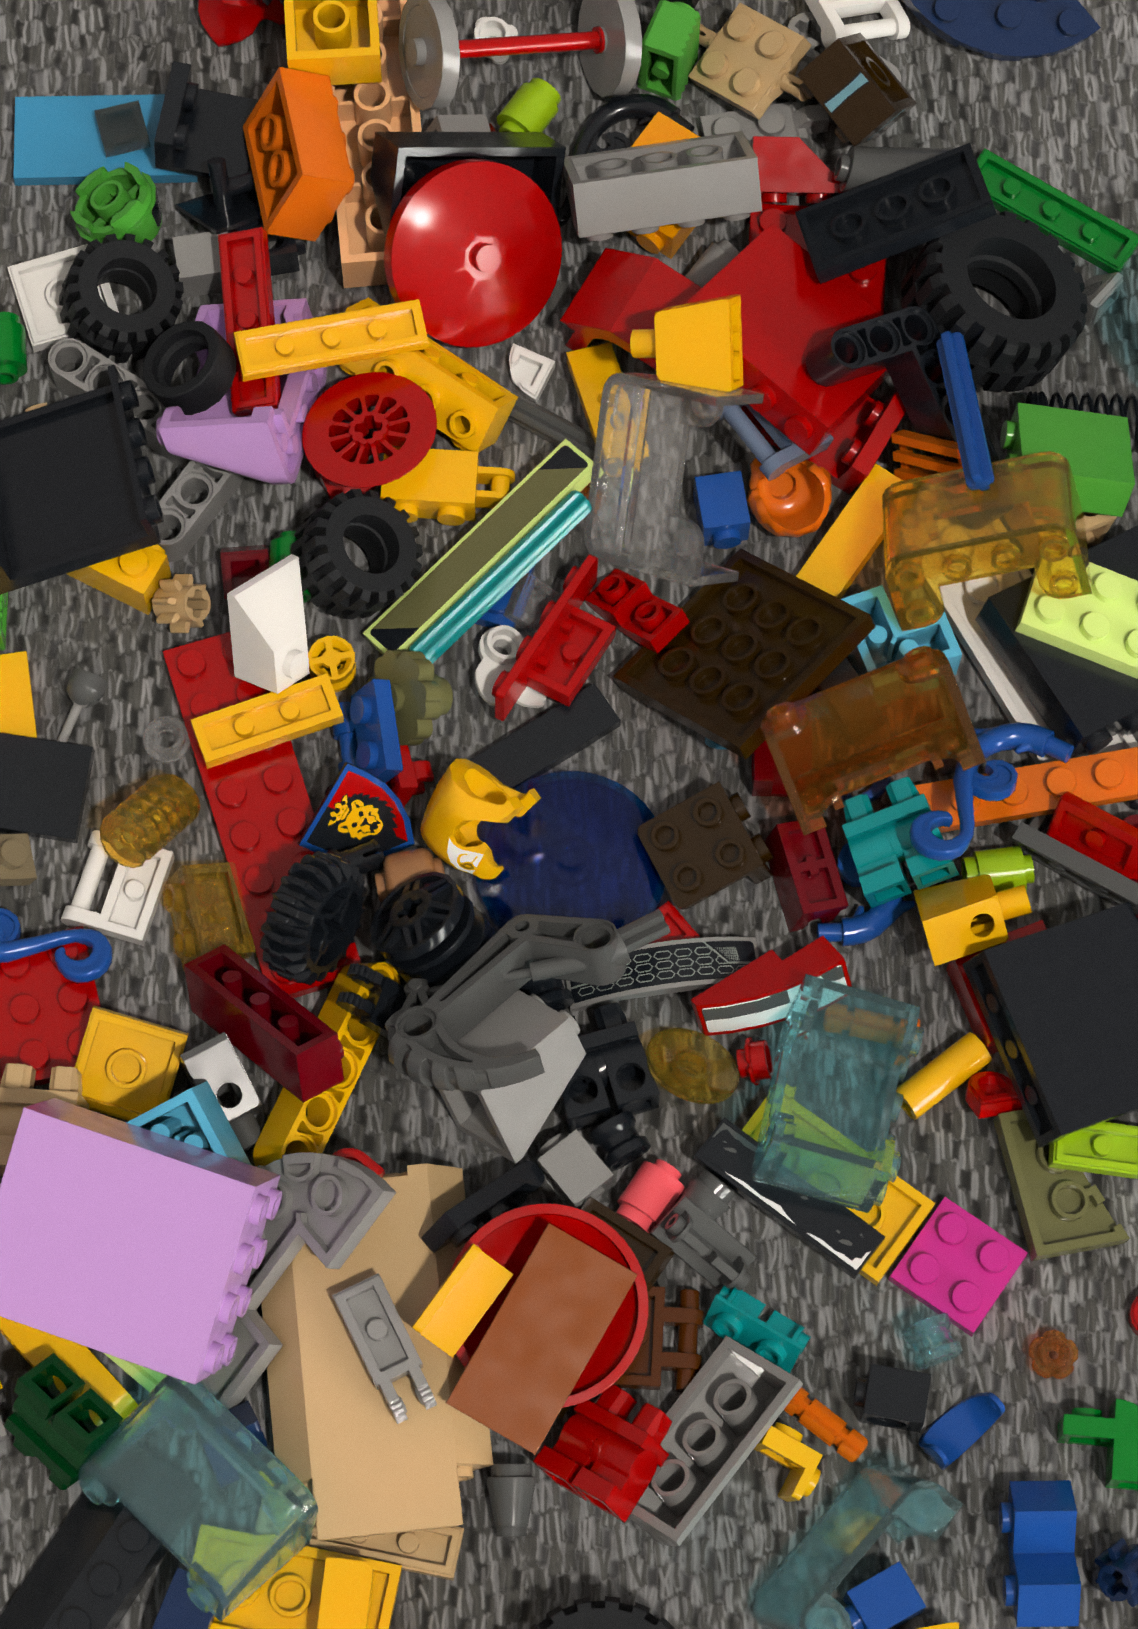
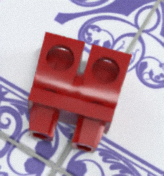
[533,1384,672,1523]

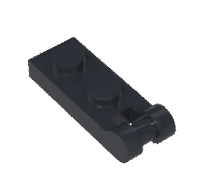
[421,1160,545,1253]

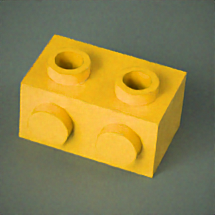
[66,544,172,615]

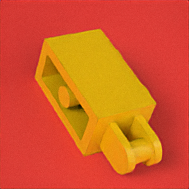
[380,447,515,526]

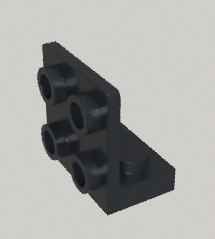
[154,61,258,178]

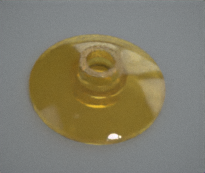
[645,1028,740,1104]

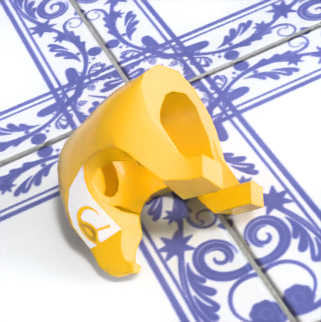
[420,758,541,880]

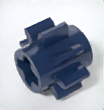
[1094,1538,1138,1607]

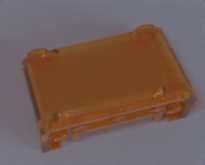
[761,646,986,836]

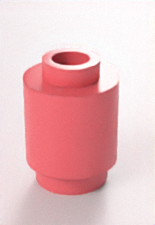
[616,1159,685,1234]

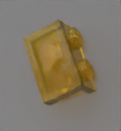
[163,862,256,972]

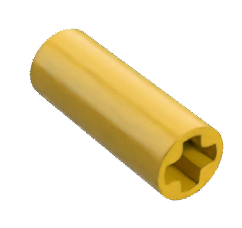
[892,1032,992,1120]

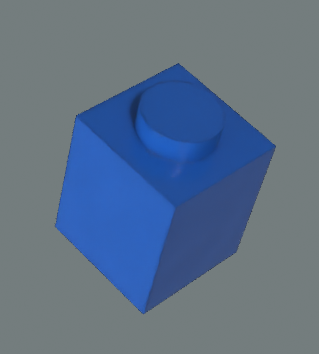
[693,471,751,549]
[841,1561,926,1629]

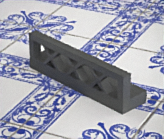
[1012,814,1138,916]

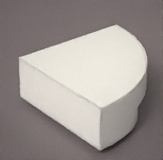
[509,343,555,404]

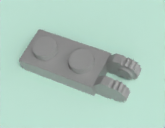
[332,1273,437,1424]

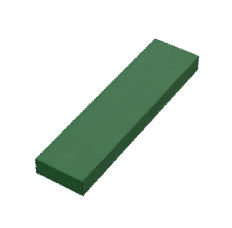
[977,148,1138,273]

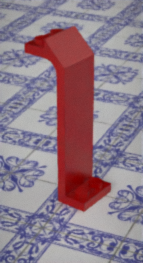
[560,248,906,494]

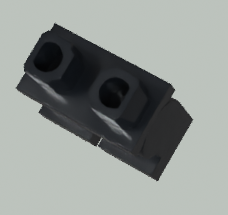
[560,1002,660,1133]

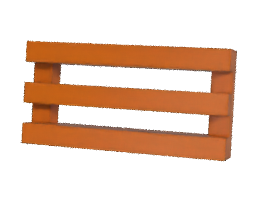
[891,429,972,495]

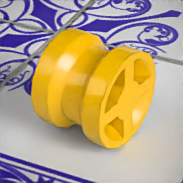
[308,636,356,692]

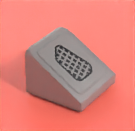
[1082,272,1124,327]

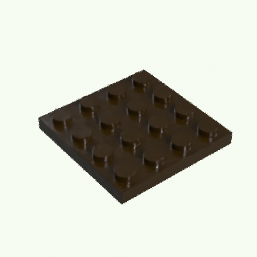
[613,548,876,759]

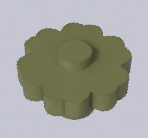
[367,649,453,746]

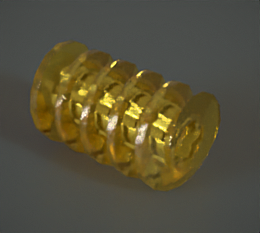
[100,773,201,868]

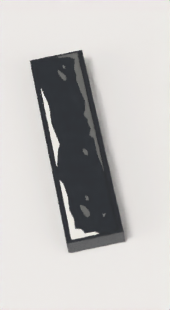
[694,1117,885,1279]

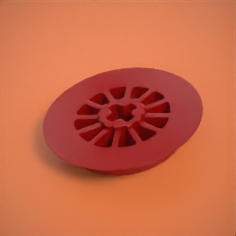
[302,372,437,488]

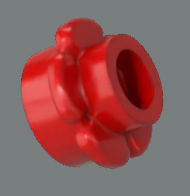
[736,1037,773,1086]

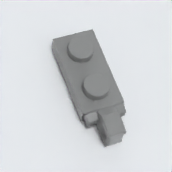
[699,102,829,145]

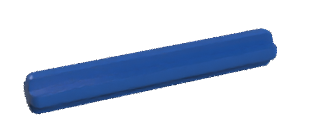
[936,331,995,491]

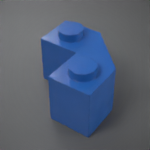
[999,1480,1081,1627]

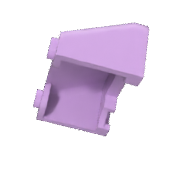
[156,298,327,485]

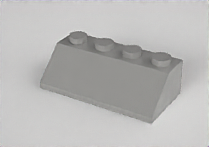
[563,131,762,241]

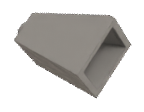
[438,990,586,1164]

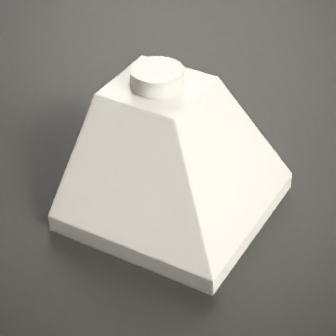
[227,554,310,694]

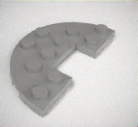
[195,1152,396,1417]

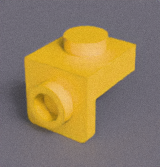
[754,1422,823,1502]

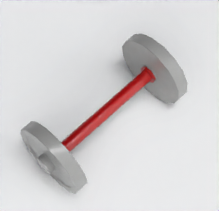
[398,0,642,110]

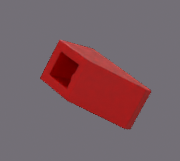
[751,136,843,205]

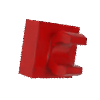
[386,745,434,807]

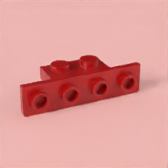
[492,554,616,721]

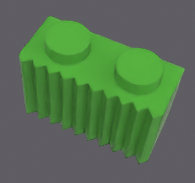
[638,0,701,101]

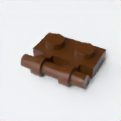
[614,1286,704,1392]

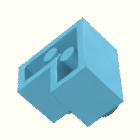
[841,585,962,702]
[126,1081,251,1165]

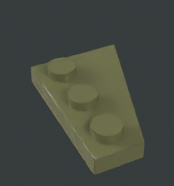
[993,1110,1130,1261]

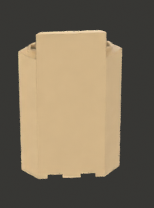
[261,1163,493,1541]

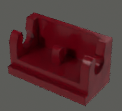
[765,816,849,932]

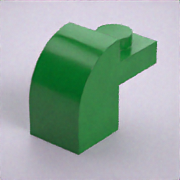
[1057,1398,1138,1491]

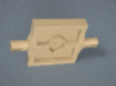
[688,3,812,120]

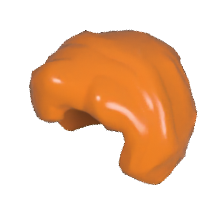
[746,458,832,538]

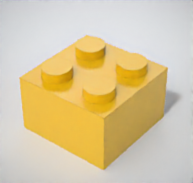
[284,0,382,85]

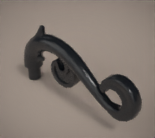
[557,94,695,228]

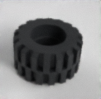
[58,233,184,363]
[291,489,423,620]

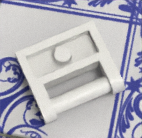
[805,0,910,49]
[60,830,175,946]

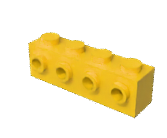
[339,297,518,452]

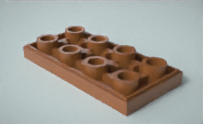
[445,1223,638,1455]

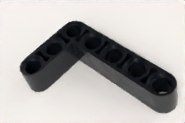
[806,306,1016,534]

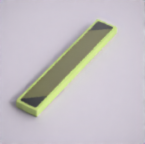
[363,439,600,654]

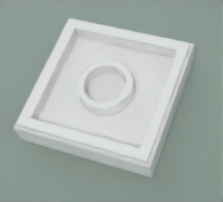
[7,244,119,353]

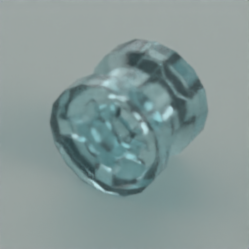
[901,1313,963,1370]

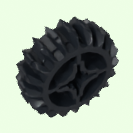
[260,851,367,985]

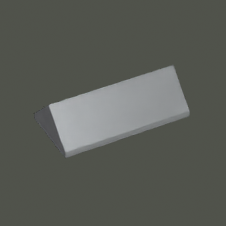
[629,1336,803,1546]

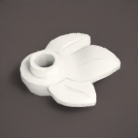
[474,625,547,708]

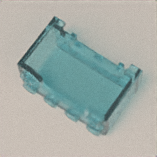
[751,974,924,1213]

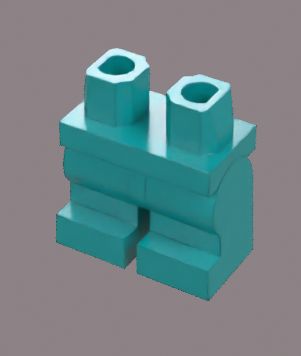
[842,777,959,908]

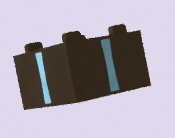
[797,33,917,146]

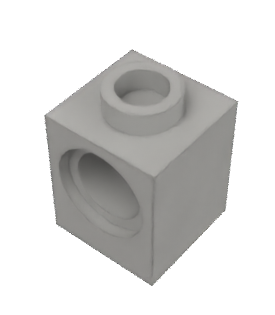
[537,1129,614,1209]

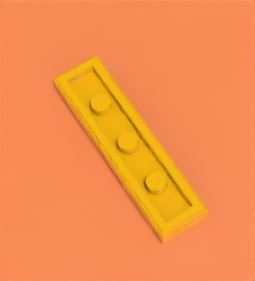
[234,299,429,382]

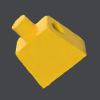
[630,294,743,392]
[913,875,1032,966]

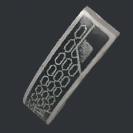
[566,936,759,1012]

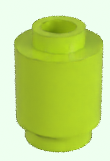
[497,78,561,132]
[961,846,1035,892]

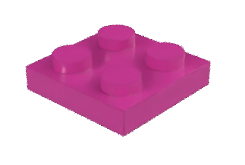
[889,1197,1028,1337]

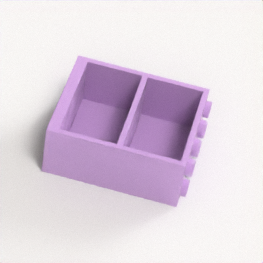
[0,1098,282,1385]

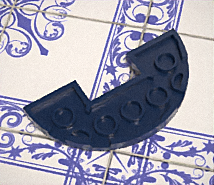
[903,0,1101,61]

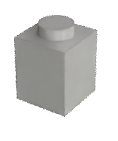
[172,231,228,298]

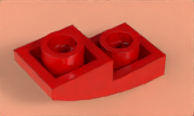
[584,568,690,654]

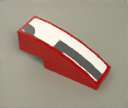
[691,936,853,1036]

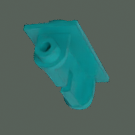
[704,1286,811,1373]

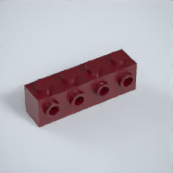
[184,944,344,1102]

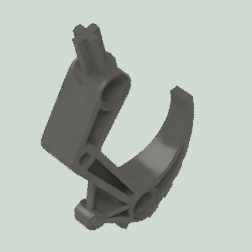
[385,909,670,1091]

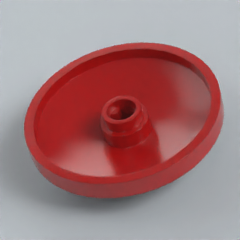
[384,159,562,347]
[449,1204,648,1408]

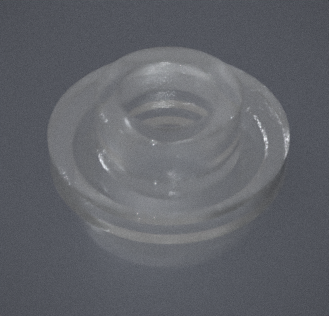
[143,716,191,763]

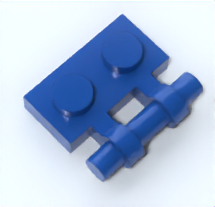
[332,679,403,783]

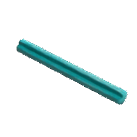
[409,490,592,664]

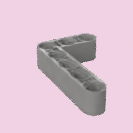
[48,338,245,562]

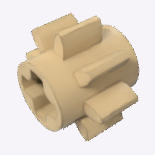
[152,574,211,633]

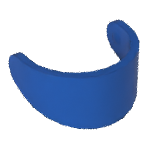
[918,1392,1005,1470]

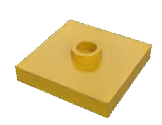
[75,1006,189,1121]

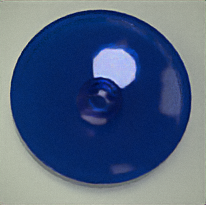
[475,771,665,930]

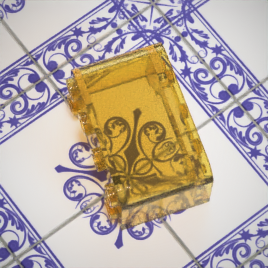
[882,451,1092,631]

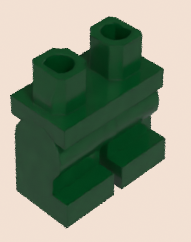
[4,1353,123,1490]

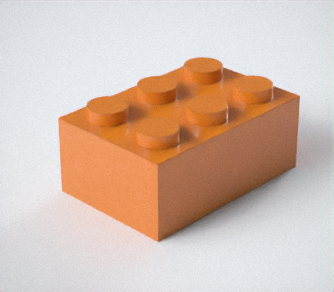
[243,67,355,242]

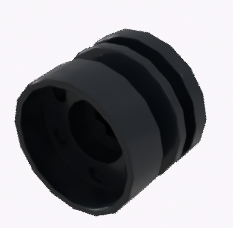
[370,872,497,987]

